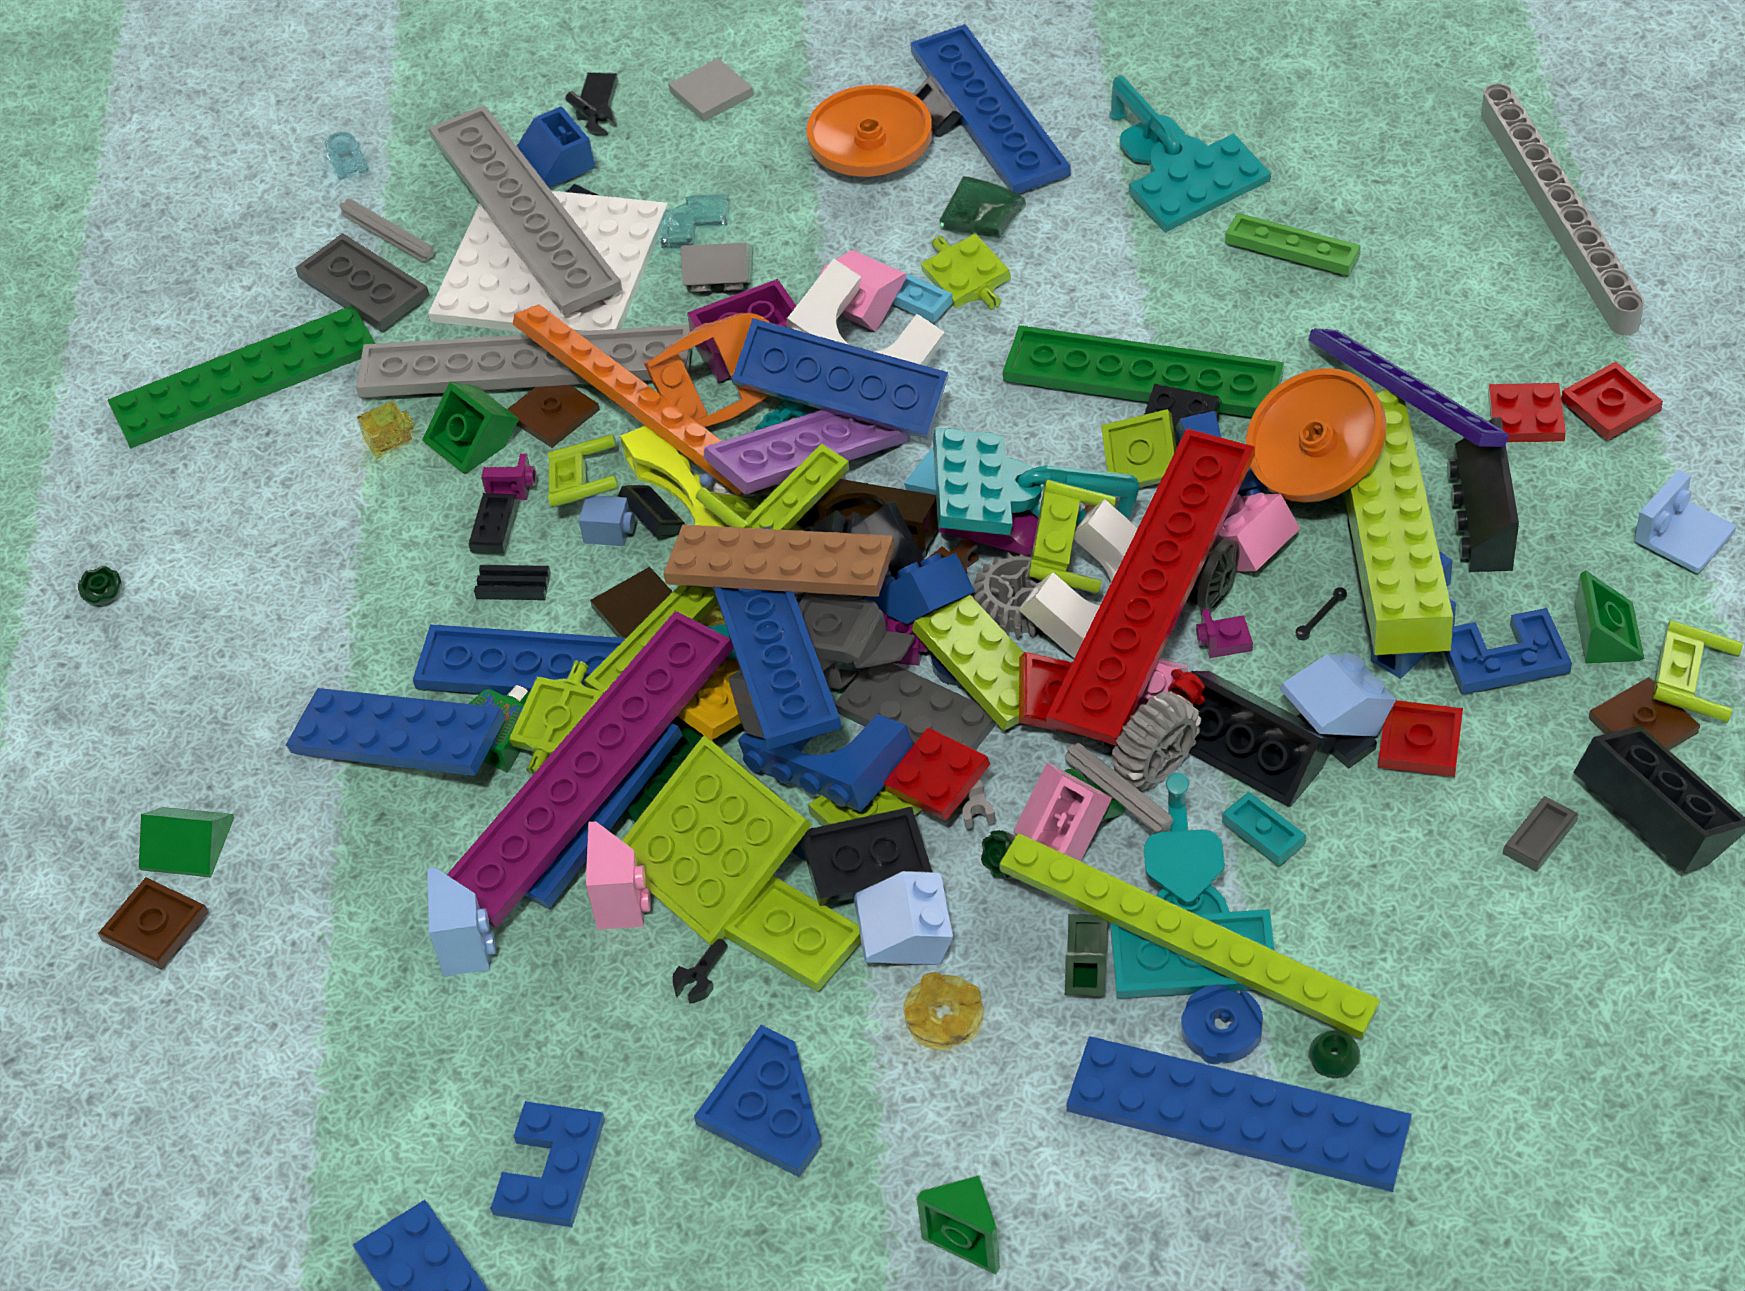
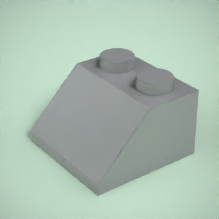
[681,243,753,292]

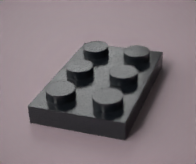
[800,807,933,906]

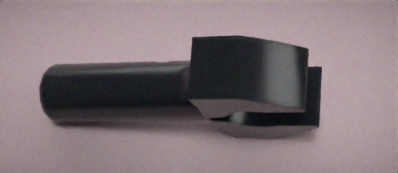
[565,91,616,136]
[672,939,728,1004]

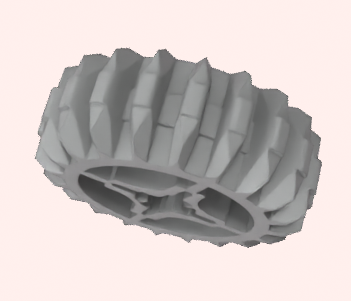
[972,552,1044,640]
[1111,691,1201,791]

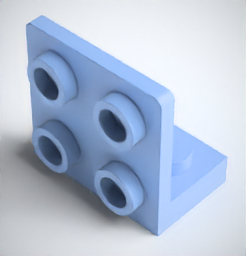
[1635,469,1736,573]

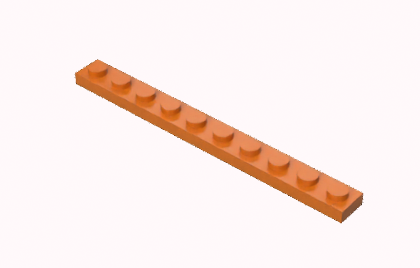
[513,304,744,496]

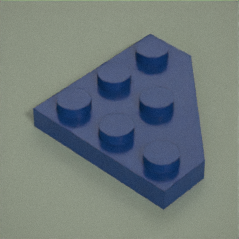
[694,1025,821,1177]

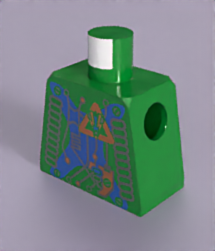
[468,685,529,773]

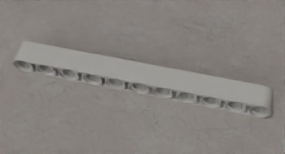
[1481,83,1644,336]

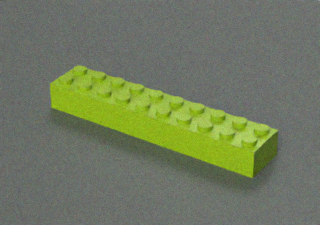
[1344,390,1453,655]

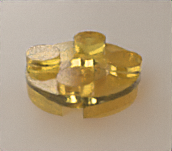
[903,972,984,1050]

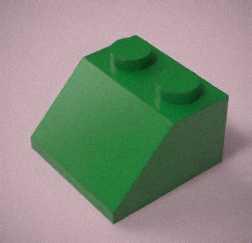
[422,381,519,474]

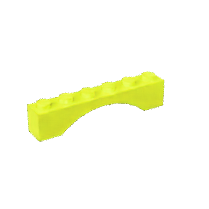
[620,426,730,527]

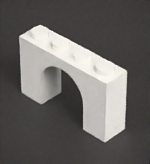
[786,258,945,366]
[1019,499,1138,658]

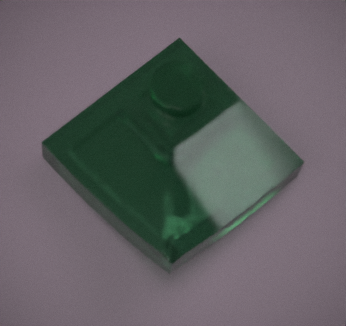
[939,176,1026,238]

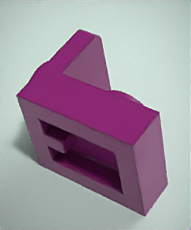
[481,454,536,500]
[1196,609,1253,659]

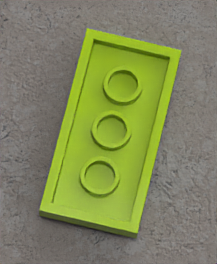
[912,595,1024,731]

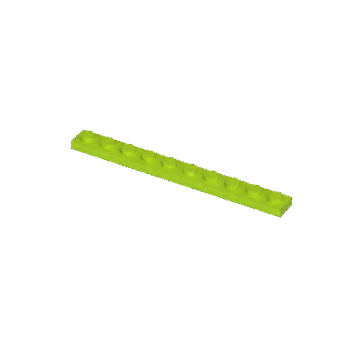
[585,443,849,692]
[1000,833,1380,1039]

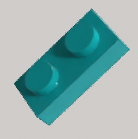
[1222,791,1306,866]

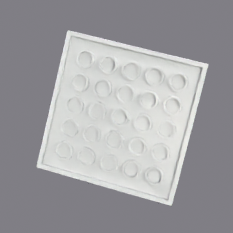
[428,191,669,332]

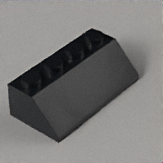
[1447,417,1519,573]
[1189,671,1337,807]
[1573,725,1745,873]

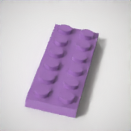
[703,410,910,494]

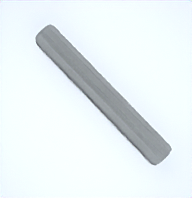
[340,198,435,263]
[1064,743,1174,833]

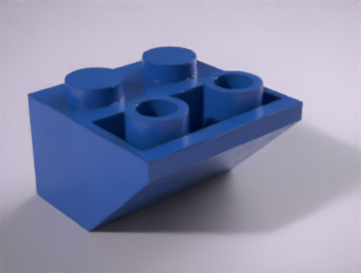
[517,106,595,188]
[864,553,975,624]

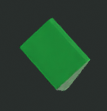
[1575,570,1645,664]
[139,807,234,878]
[916,1175,1000,1275]

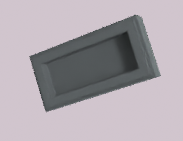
[1503,796,1578,872]

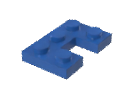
[1444,608,1572,694]
[491,1101,605,1227]

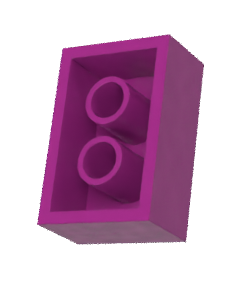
[687,279,796,382]

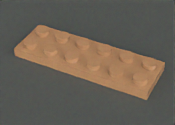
[663,525,895,597]

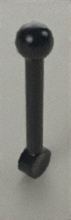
[1296,587,1347,641]

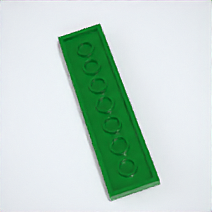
[108,307,376,449]
[1003,325,1284,417]

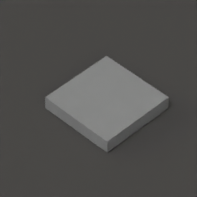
[668,58,754,122]

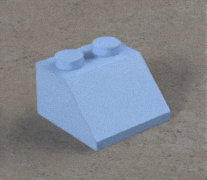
[1280,653,1396,736]
[427,868,496,976]
[854,871,953,965]

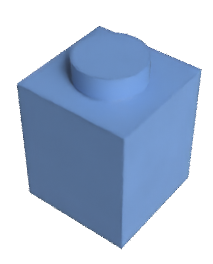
[579,496,635,546]

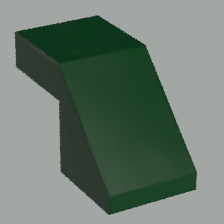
[1065,914,1108,996]

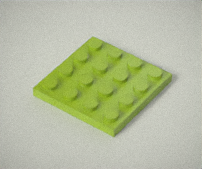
[622,735,812,945]

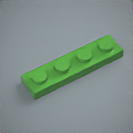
[1225,213,1361,276]

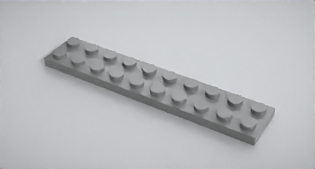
[429,105,622,316]
[356,325,691,398]

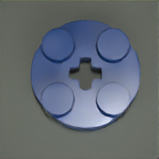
[1181,985,1263,1065]

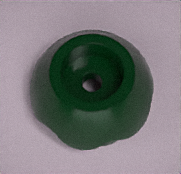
[78,566,122,606]
[981,830,1015,879]
[1308,1030,1361,1078]

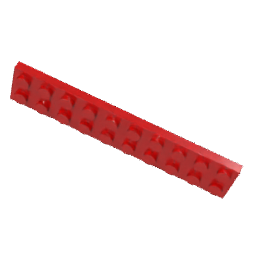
[1046,428,1255,746]

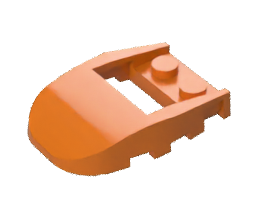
[643,313,772,428]

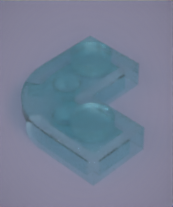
[660,194,730,248]

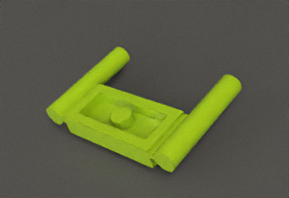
[548,433,619,508]
[1028,479,1116,594]
[696,488,804,531]
[1653,620,1744,723]

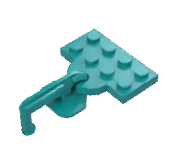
[1109,75,1271,233]
[933,427,1140,535]
[1110,772,1275,999]

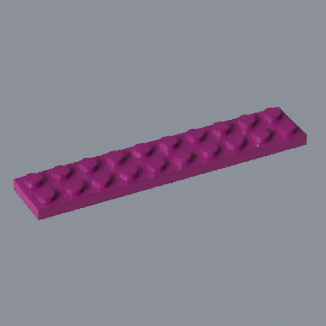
[447,611,733,928]

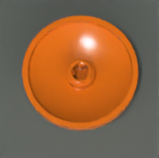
[807,85,932,177]
[1246,368,1387,502]

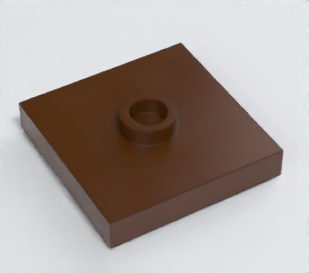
[507,385,600,448]
[1589,677,1700,750]
[98,877,208,970]

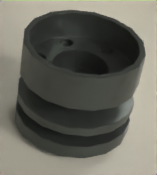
[1186,534,1240,612]

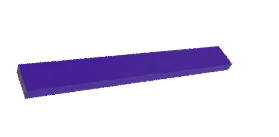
[1308,328,1509,447]

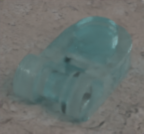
[325,132,368,180]

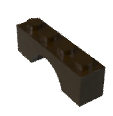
[796,479,938,549]

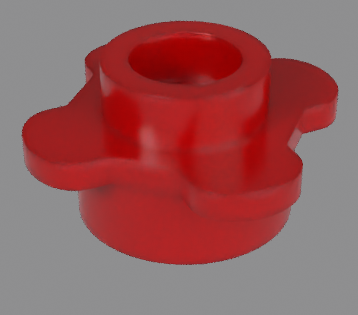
[1168,669,1205,704]

